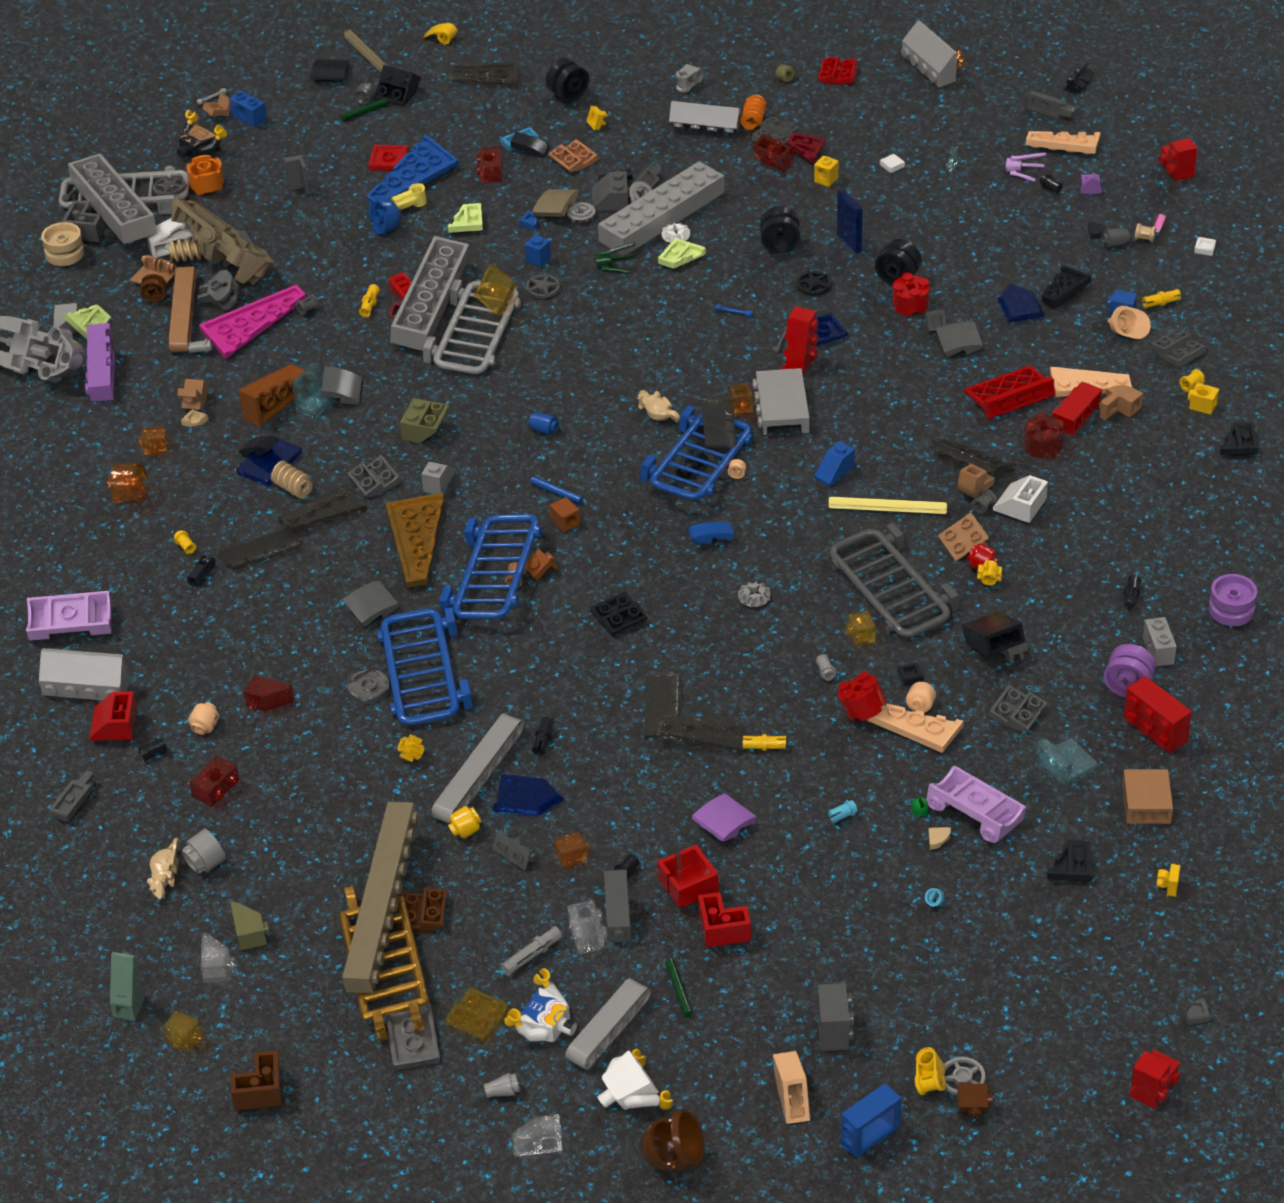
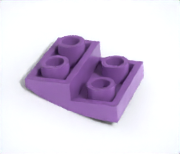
[692,794,756,842]

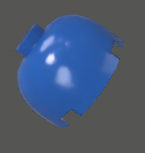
[369,198,402,235]

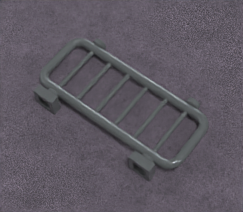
[829,523,959,637]

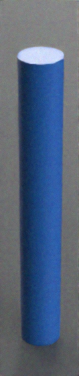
[530,476,583,504]

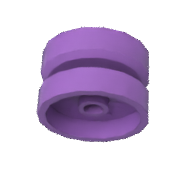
[1208,574,1258,626]
[1103,644,1156,698]

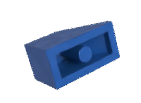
[814,441,855,487]

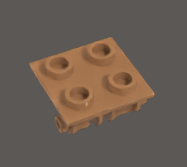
[130,254,176,284]
[938,513,990,562]

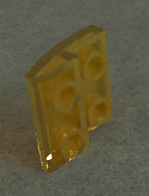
[444,987,510,1041]

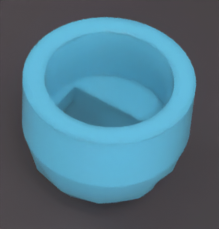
[925,888,945,906]

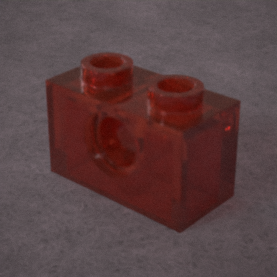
[753,134,794,172]
[476,146,502,182]
[189,755,239,807]

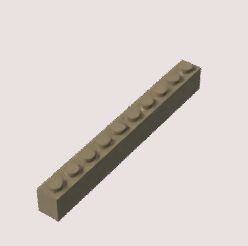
[342,802,419,993]

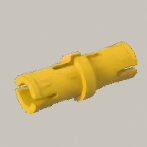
[359,284,380,317]
[1142,289,1181,309]
[743,734,786,751]

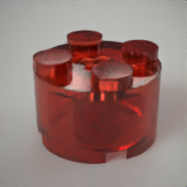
[1024,412,1064,458]

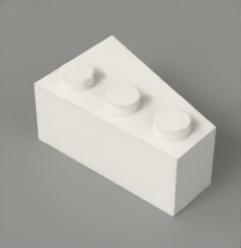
[147,218,194,258]

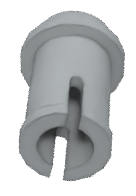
[188,338,213,354]
[816,654,836,681]

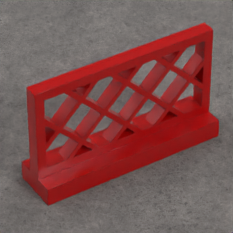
[965,366,1055,419]

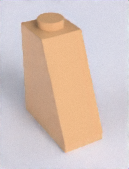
[773,1051,810,1124]

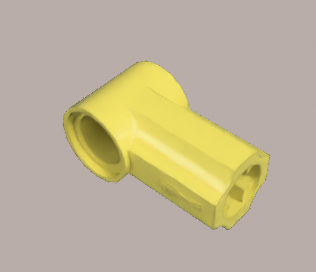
[391,183,427,211]

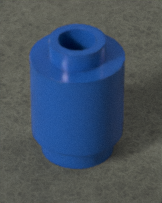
[529,412,559,435]

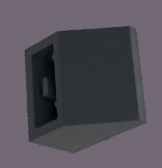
[374,65,421,106]

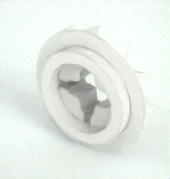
[662,223,690,243]

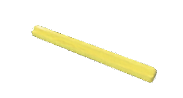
[828,497,947,514]

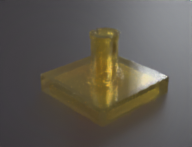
[474,264,517,315]

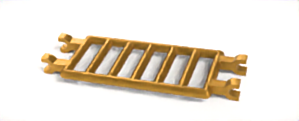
[339,886,429,1042]

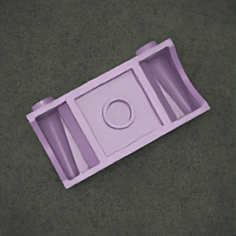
[26,591,112,641]
[926,765,1026,843]

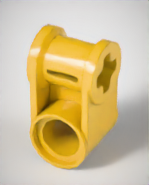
[915,1047,946,1096]

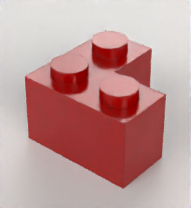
[1159,138,1198,181]
[698,892,751,947]
[1129,1050,1181,1109]

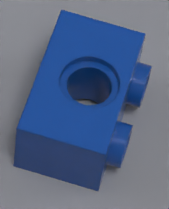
[229,91,267,127]

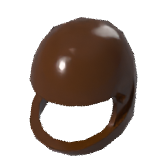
[640,1109,705,1173]

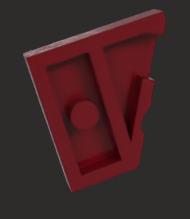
[787,133,825,163]

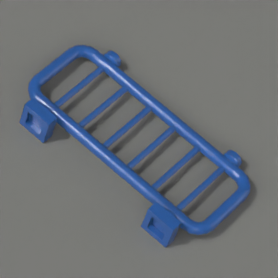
[640,405,753,500]
[439,514,542,619]
[377,607,473,725]

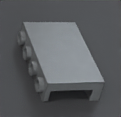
[753,368,809,435]

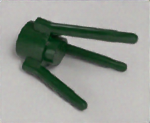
[596,243,636,274]

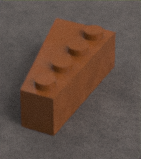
[238,364,311,427]

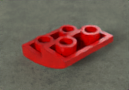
[818,56,859,84]

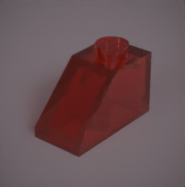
[243,675,294,712]

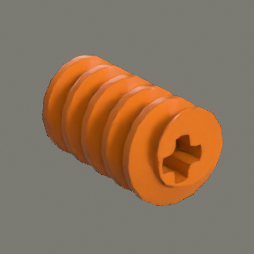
[740,95,767,130]

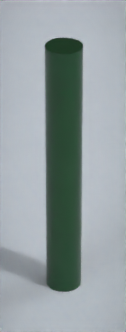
[340,98,388,121]
[665,959,693,1017]

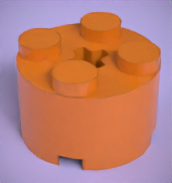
[186,155,224,195]

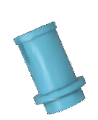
[828,800,858,823]

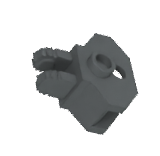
[197,270,240,311]

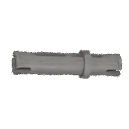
[500,926,562,976]

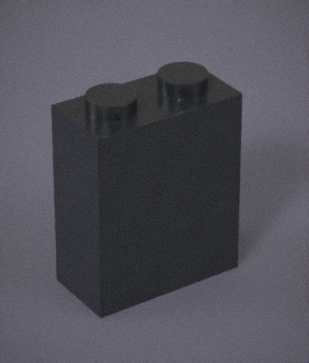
[962,611,1026,656]

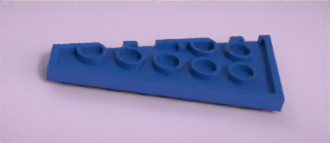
[366,134,459,204]

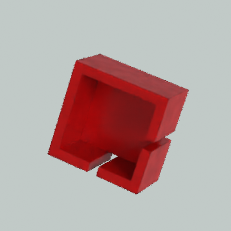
[657,844,719,909]

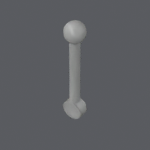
[197,88,227,105]

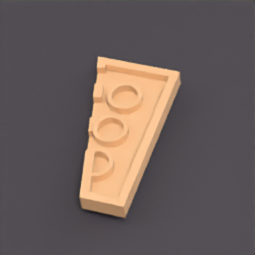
[1026,131,1101,154]
[1050,367,1132,397]
[867,704,964,753]

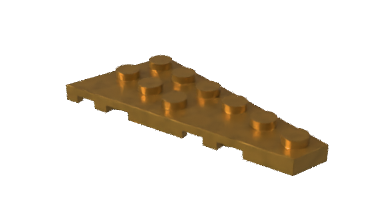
[386,492,444,588]

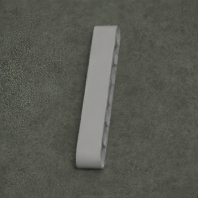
[431,713,524,824]

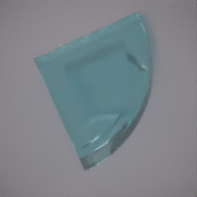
[946,146,958,171]

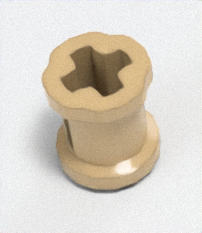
[1135,223,1156,242]

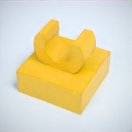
[587,106,608,130]
[1156,864,1180,897]

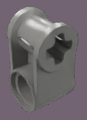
[676,64,704,93]

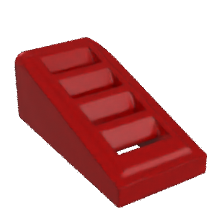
[389,272,412,301]

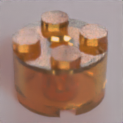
[107,463,147,502]

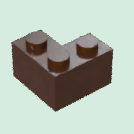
[231,1050,282,1111]

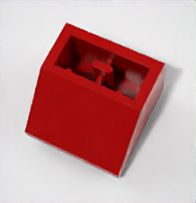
[90,691,137,741]

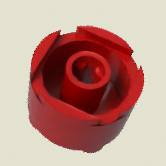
[892,273,930,316]
[838,672,887,721]

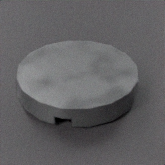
[348,669,389,704]

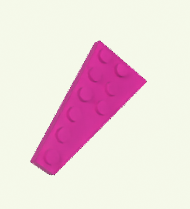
[199,284,306,359]

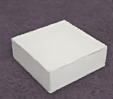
[880,154,905,173]
[1194,237,1216,256]

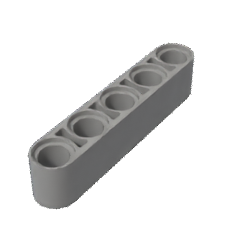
[565,978,651,1070]

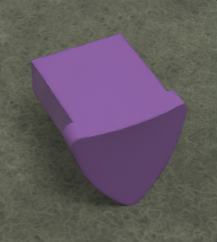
[1080,175,1102,194]

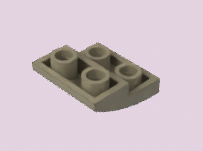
[532,189,579,217]

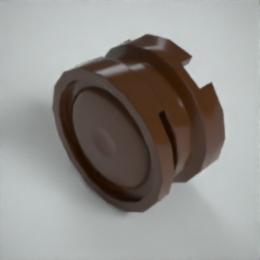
[140,274,167,303]

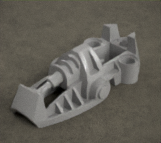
[0,316,86,383]

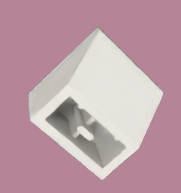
[993,475,1048,523]

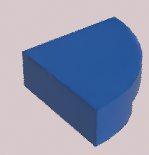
[519,211,537,230]

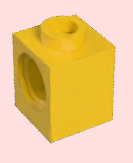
[814,156,839,187]
[1187,383,1219,415]

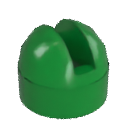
[911,797,929,816]

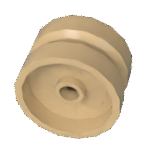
[41,222,85,266]

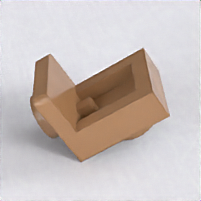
[202,94,230,118]

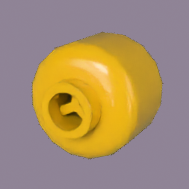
[448,806,482,839]

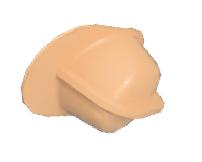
[1107,306,1151,339]

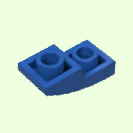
[688,522,734,544]

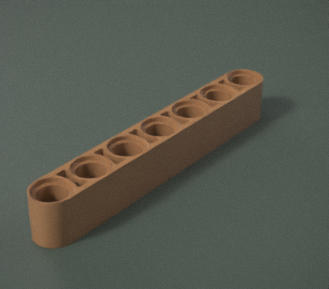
[169,266,196,353]

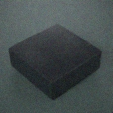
[897,662,924,686]

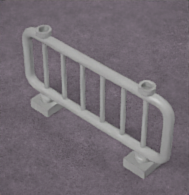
[59,166,189,215]
[423,279,521,374]

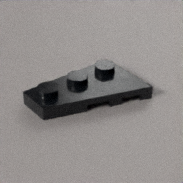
[1041,265,1092,307]

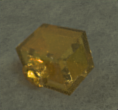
[845,610,876,646]
[163,1011,202,1052]

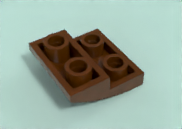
[397,888,447,932]

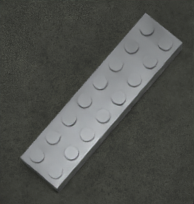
[68,154,157,244]
[598,161,725,255]
[390,236,469,351]

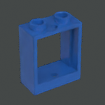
[841,1083,902,1158]

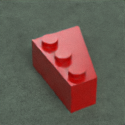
[781,306,819,375]

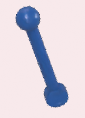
[715,304,752,318]

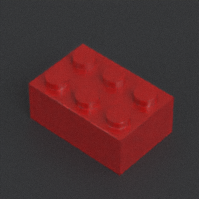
[1123,676,1192,753]

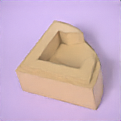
[181,409,209,426]
[928,827,951,850]

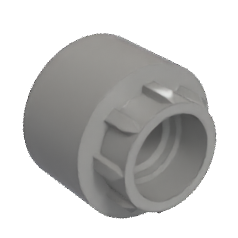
[182,829,226,873]

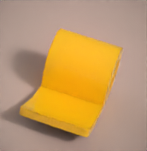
[423,23,458,45]

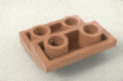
[548,139,599,172]

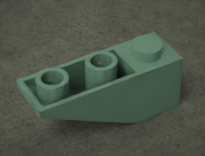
[110,952,145,1021]

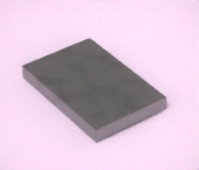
[385,1003,441,1070]

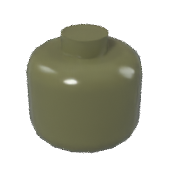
[775,64,795,82]

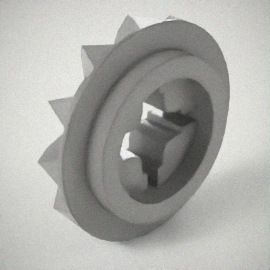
[628,181,652,203]
[567,202,595,223]
[738,581,771,607]

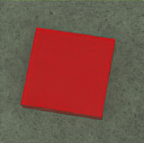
[368,145,409,171]

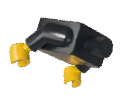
[176,110,227,158]

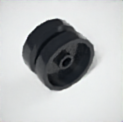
[546,58,589,102]
[760,206,800,253]
[875,239,922,286]

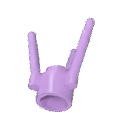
[1006,153,1046,182]

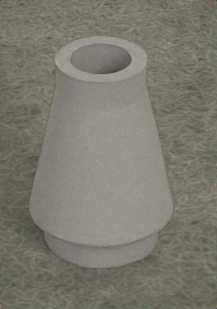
[484,1072,521,1098]

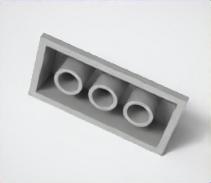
[901,21,957,87]
[669,101,743,134]
[39,648,130,700]

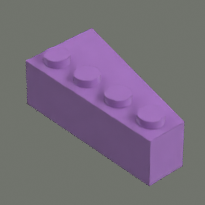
[85,323,115,402]

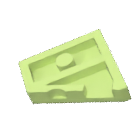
[448,203,483,233]
[658,238,706,269]
[63,304,111,339]

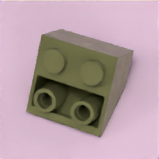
[400,398,449,443]

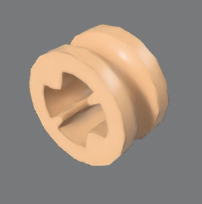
[728,459,746,479]

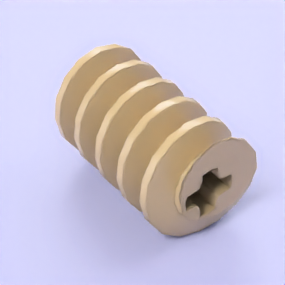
[169,238,206,262]
[270,461,313,498]

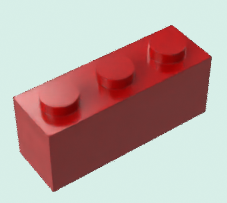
[1051,381,1102,436]

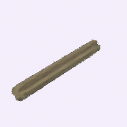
[344,29,388,72]

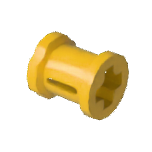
[1179,369,1205,393]

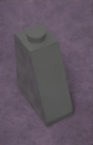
[604,870,631,942]

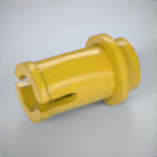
[174,530,197,554]

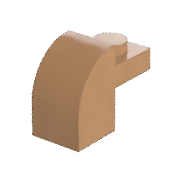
[177,379,208,410]
[1100,385,1143,420]
[958,464,995,498]

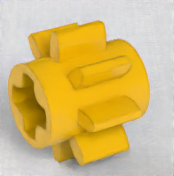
[977,560,1002,586]
[398,734,424,762]

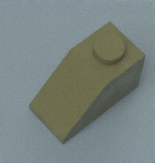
[230,901,269,950]

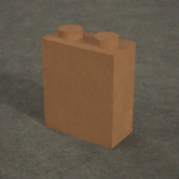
[1122,769,1173,824]

